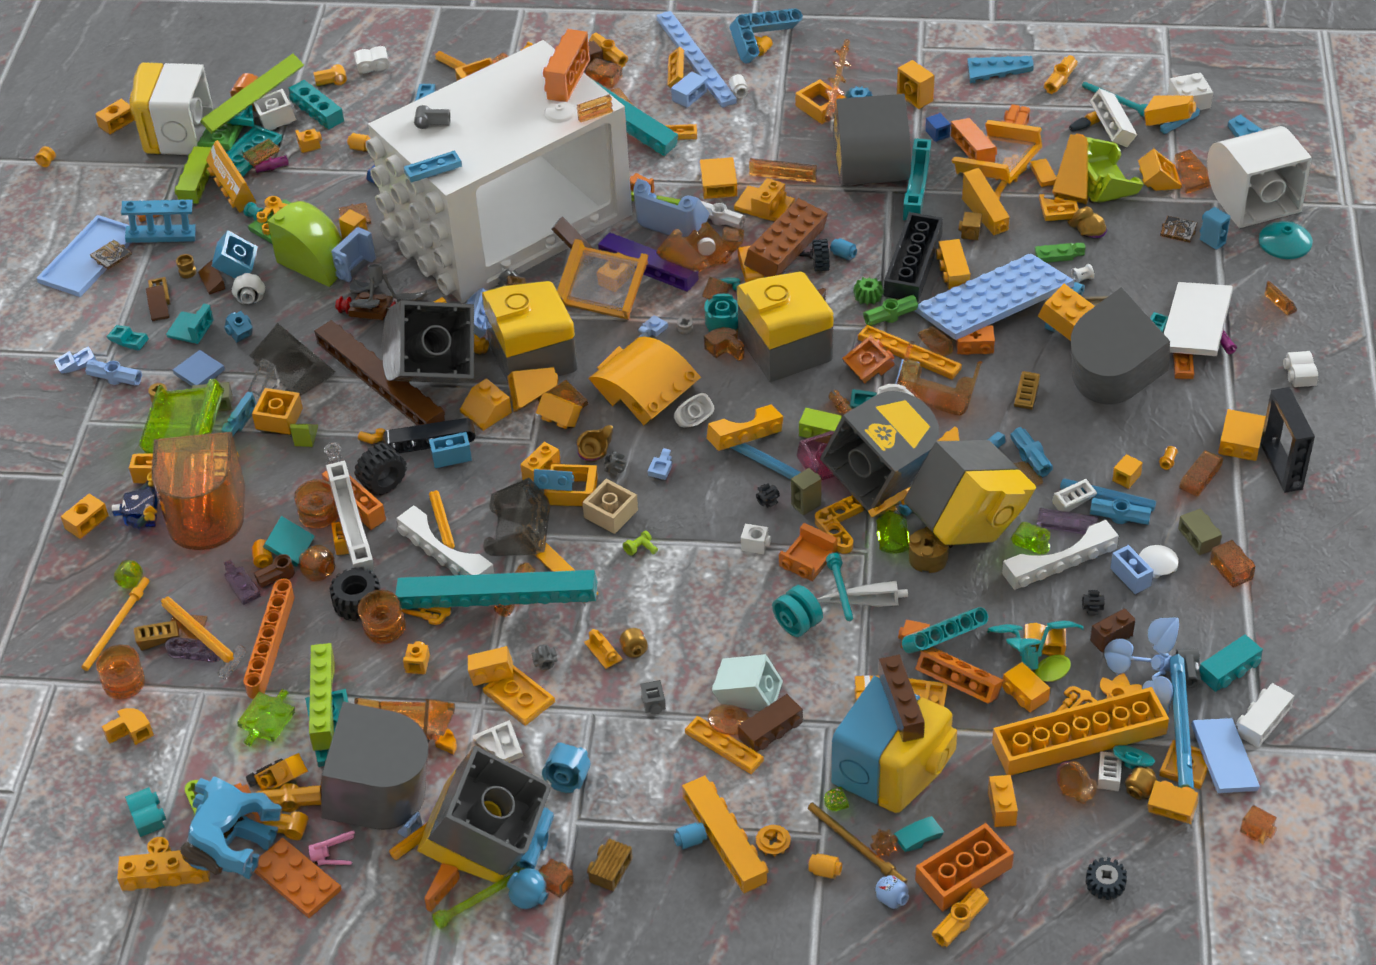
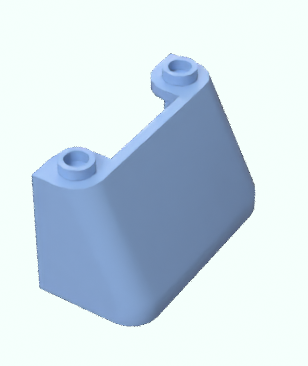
[633,179,710,242]

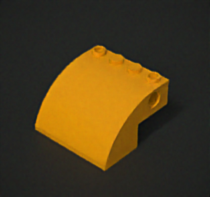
[588,336,701,426]

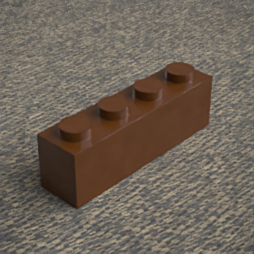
[878,654,925,742]

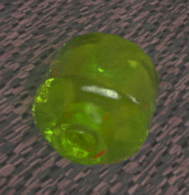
[114,560,143,589]

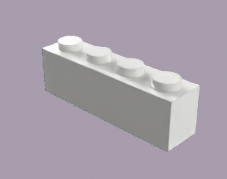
[1090,88,1137,147]

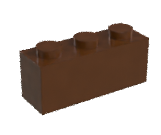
[738,694,803,752]

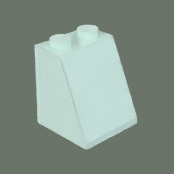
[712,654,783,711]

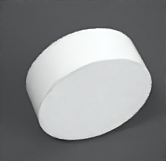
[698,238,716,256]

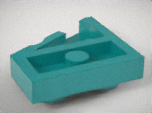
[227,105,254,126]

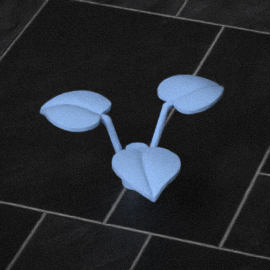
[1104,617,1179,714]

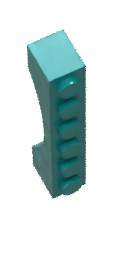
[903,138,931,220]

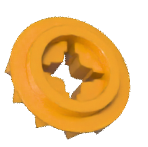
[756,825,791,856]

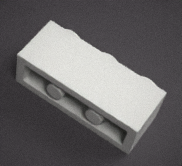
[1236,683,1294,748]

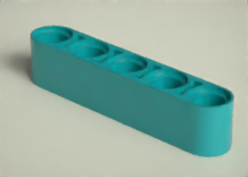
[902,607,989,654]

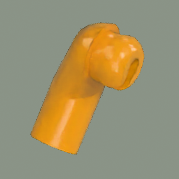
[358,428,385,444]

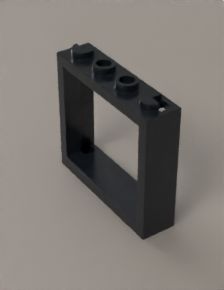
[1260,387,1315,493]

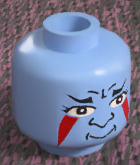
[875,875,909,909]

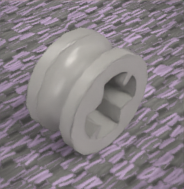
[677,316,693,334]

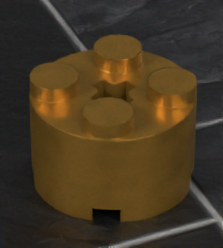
[909,527,949,573]

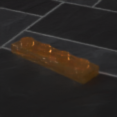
[749,158,817,183]

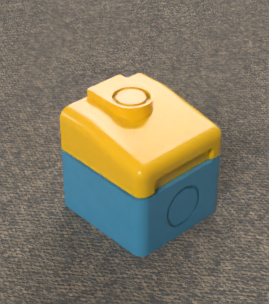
[831,676,957,813]

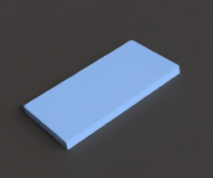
[37,215,131,297]

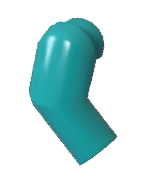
[716,277,741,290]

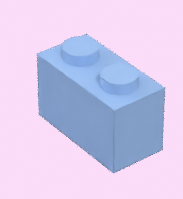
[671,72,707,108]
[1110,545,1154,594]

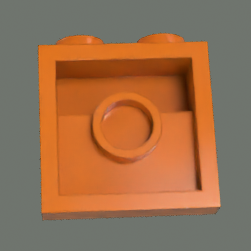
[842,336,895,384]

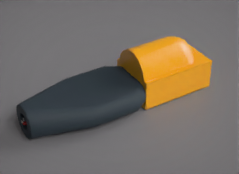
[1069,111,1100,132]

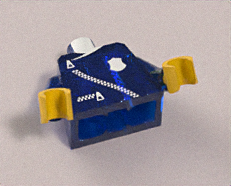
[112,471,160,529]

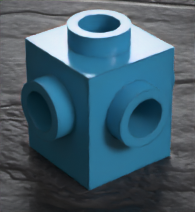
[224,311,253,343]

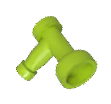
[622,531,658,556]

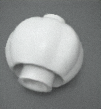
[232,273,265,304]

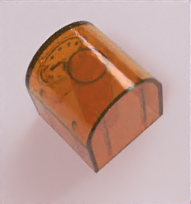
[152,432,245,550]

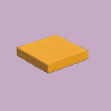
[1159,740,1208,790]

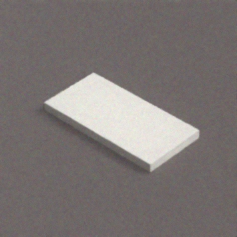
[1164,282,1233,356]

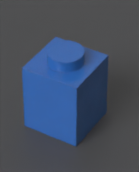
[925,113,950,142]

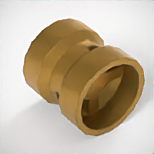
[176,254,197,278]

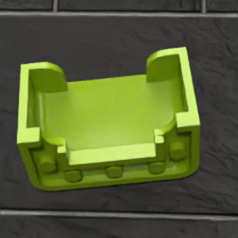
[1086,137,1144,203]

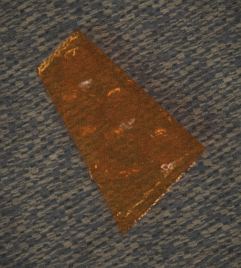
[1174,149,1211,194]

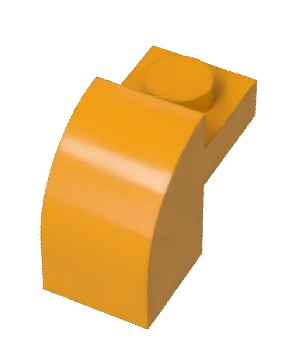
[101,708,154,745]

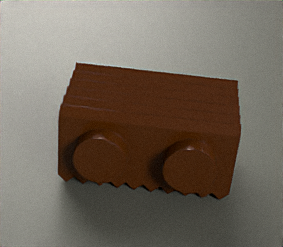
[1090,608,1136,652]

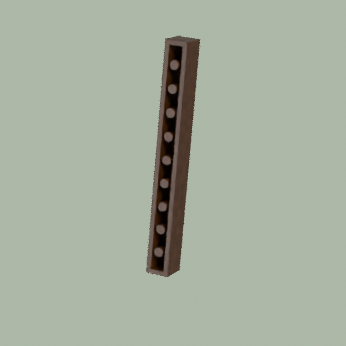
[314,320,445,425]

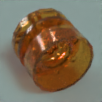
[358,590,406,644]
[96,644,145,699]

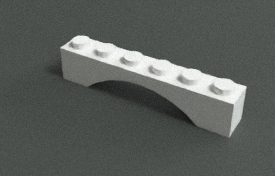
[326,461,374,571]
[396,505,494,575]
[1002,520,1119,590]

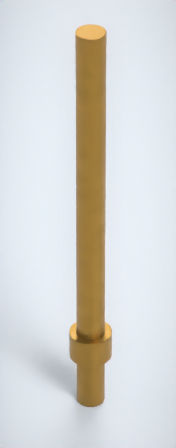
[807,802,908,883]

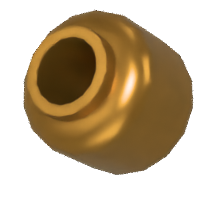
[619,628,648,658]
[1125,767,1157,799]

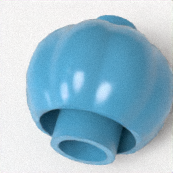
[507,869,549,909]

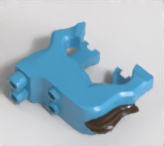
[180,776,282,879]

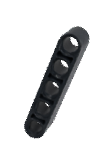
[383,418,476,454]

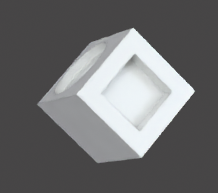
[741,524,771,554]

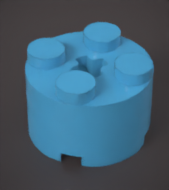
[542,742,591,793]

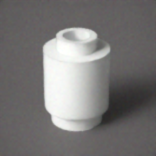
[729,75,748,98]

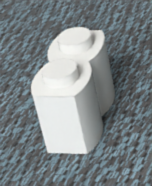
[354,46,390,74]
[1283,351,1318,387]

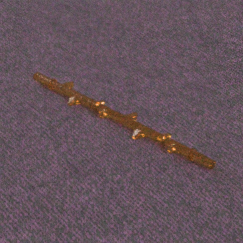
[825,39,851,121]

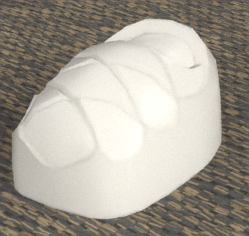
[674,393,714,428]

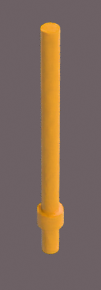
[81,577,150,671]

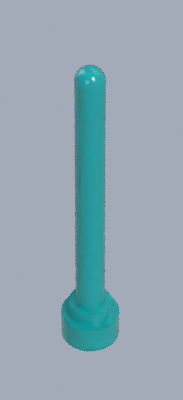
[1082,82,1148,118]
[826,553,853,622]

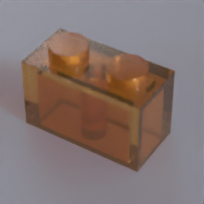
[1210,540,1256,588]

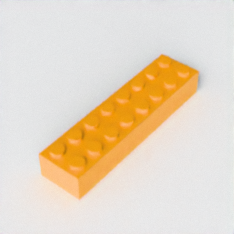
[992,687,1169,775]

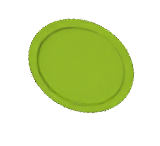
[1035,655,1071,682]

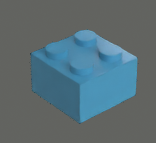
[211,230,258,278]

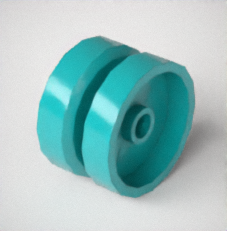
[772,585,823,637]

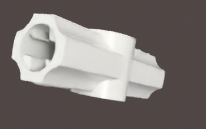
[700,200,746,229]

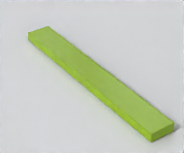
[200,53,304,134]

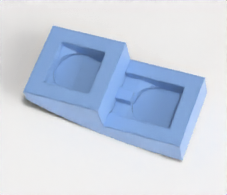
[54,346,97,373]

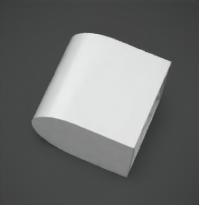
[1207,126,1312,228]

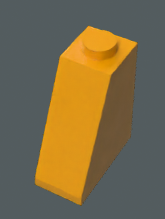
[1144,95,1196,126]
[507,367,558,412]

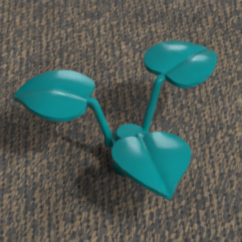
[987,621,1084,669]

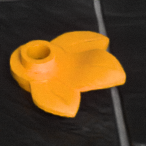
[1100,673,1142,698]

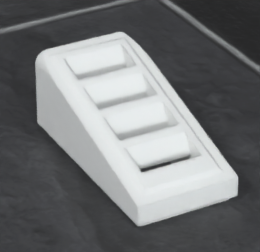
[1052,479,1097,515]
[1097,751,1122,791]

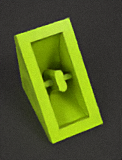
[290,424,318,447]

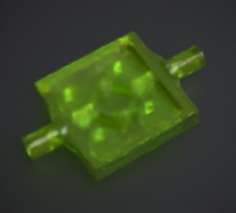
[237,689,295,746]

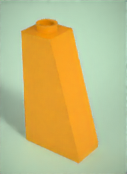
[1052,134,1088,204]
[962,168,1010,235]

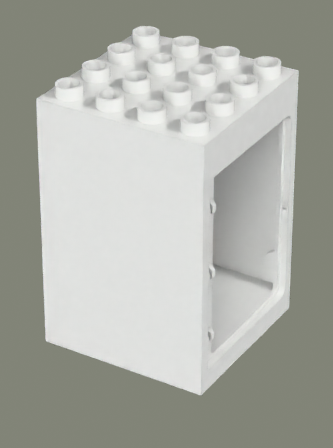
[366,40,632,304]

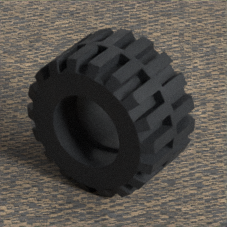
[354,443,407,496]
[329,567,382,621]

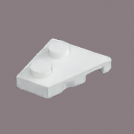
[473,720,523,762]

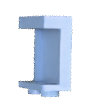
[332,227,376,282]

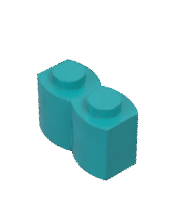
[125,787,167,837]

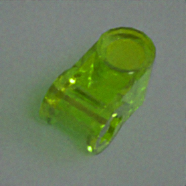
[1011,522,1051,554]

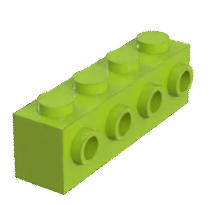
[174,146,212,204]

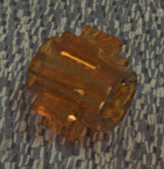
[870,829,898,857]

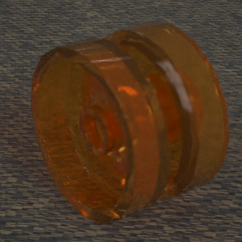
[294,479,339,528]

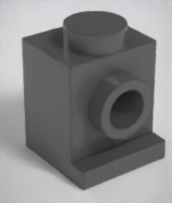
[640,680,666,715]

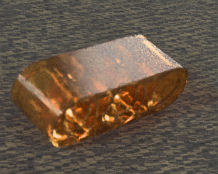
[1179,450,1223,497]

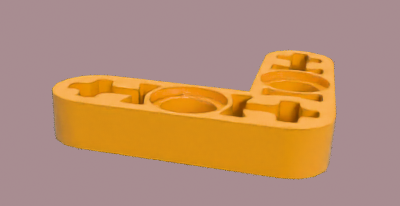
[815,495,865,554]

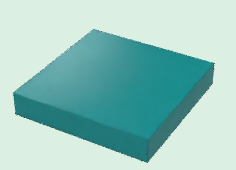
[263,516,315,567]

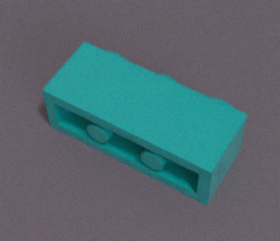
[1199,634,1263,692]

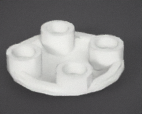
[1139,545,1179,578]

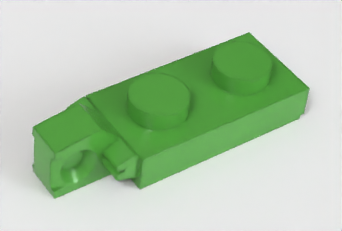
[1035,243,1086,263]

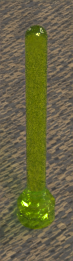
[432,868,525,930]

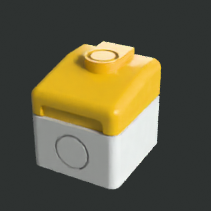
[129,63,214,155]

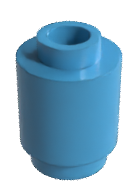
[830,238,857,260]
[673,822,707,849]

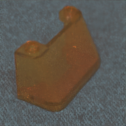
[656,222,734,272]

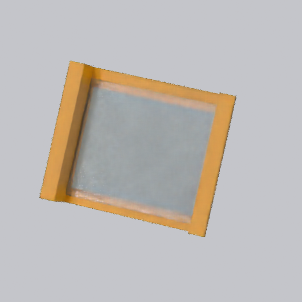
[952,120,1042,184]
[557,239,648,320]

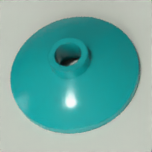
[1112,745,1155,769]

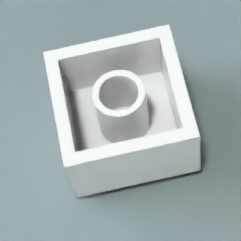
[1168,73,1213,110]
[253,89,296,131]

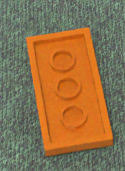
[255,837,342,918]

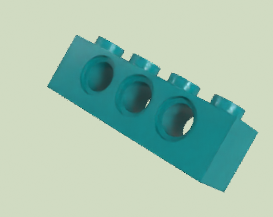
[288,80,344,130]

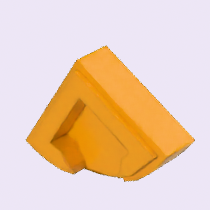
[435,728,457,755]

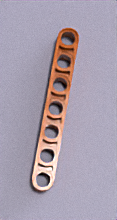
[243,579,295,699]

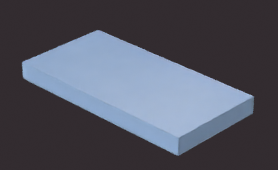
[1191,718,1260,793]

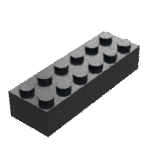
[884,212,943,303]

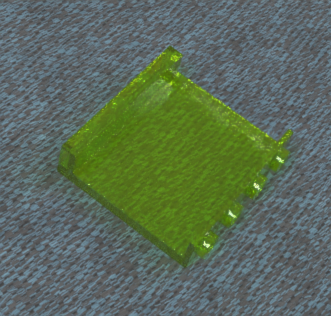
[139,379,224,454]

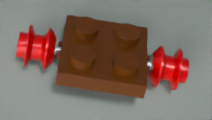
[335,292,396,320]

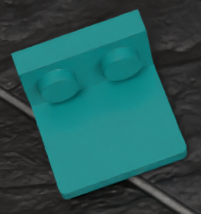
[166,304,214,344]

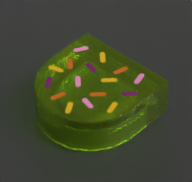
[824,787,849,811]

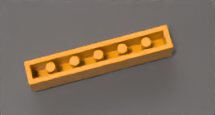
[682,775,769,894]

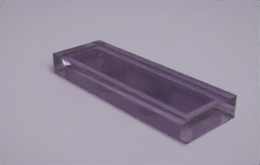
[1036,508,1098,534]

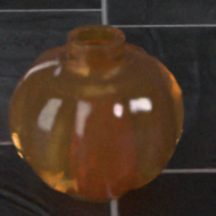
[299,545,335,581]

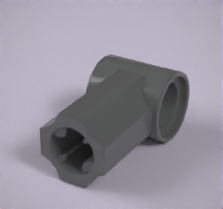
[414,105,451,129]
[1176,648,1201,688]

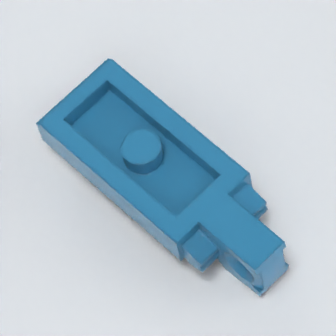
[221,392,257,437]

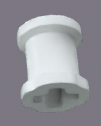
[1071,264,1094,283]

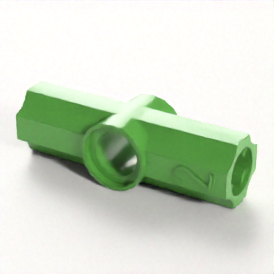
[863,295,918,326]

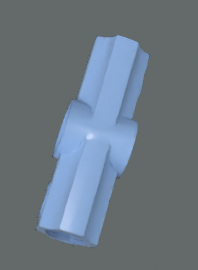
[85,360,142,385]

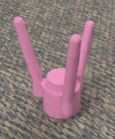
[309,830,355,866]

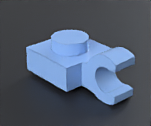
[638,315,668,337]
[648,448,672,480]

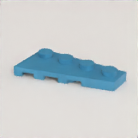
[967,56,1034,83]

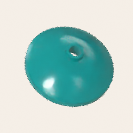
[1259,221,1313,259]

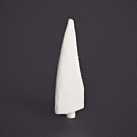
[817,581,908,607]

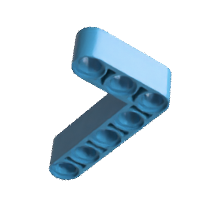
[729,9,803,64]

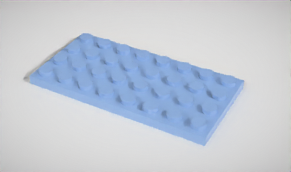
[915,254,1074,340]

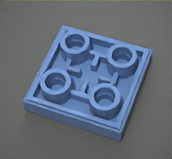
[173,350,225,386]

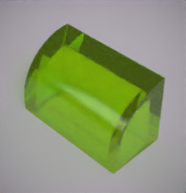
[876,510,909,554]

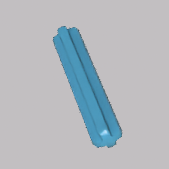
[1160,107,1200,134]

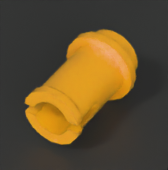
[1159,446,1178,470]

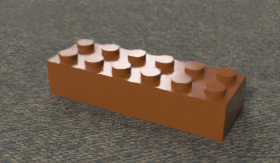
[744,198,828,277]

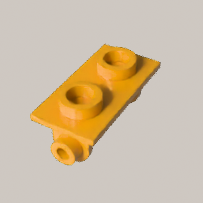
[584,629,623,669]

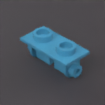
[534,469,574,491]

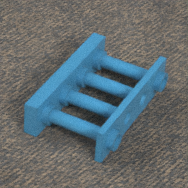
[121,200,196,243]

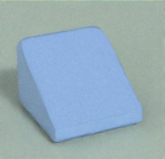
[397,811,422,838]

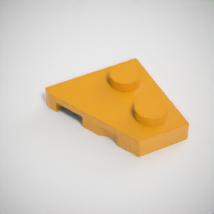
[1039,194,1079,221]

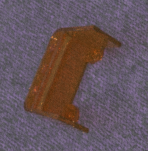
[897,341,983,416]
[354,698,455,740]

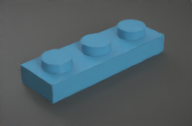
[404,150,462,183]

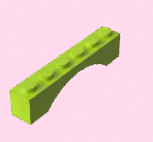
[309,643,335,751]

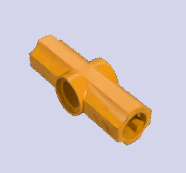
[589,33,628,68]
[1044,55,1078,94]
[256,783,322,812]
[932,888,989,947]

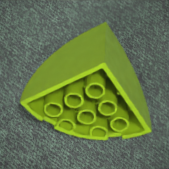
[267,201,343,287]

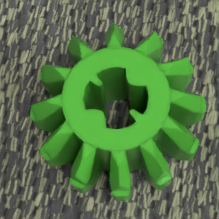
[853,276,884,306]

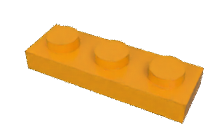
[667,46,684,88]

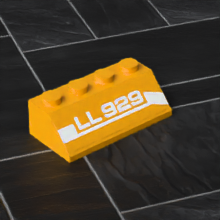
[206,140,257,213]

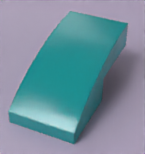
[106,325,149,350]
[893,816,944,852]

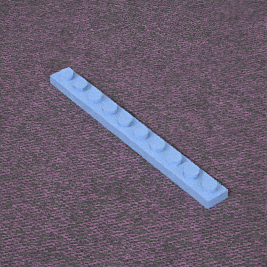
[656,11,737,108]

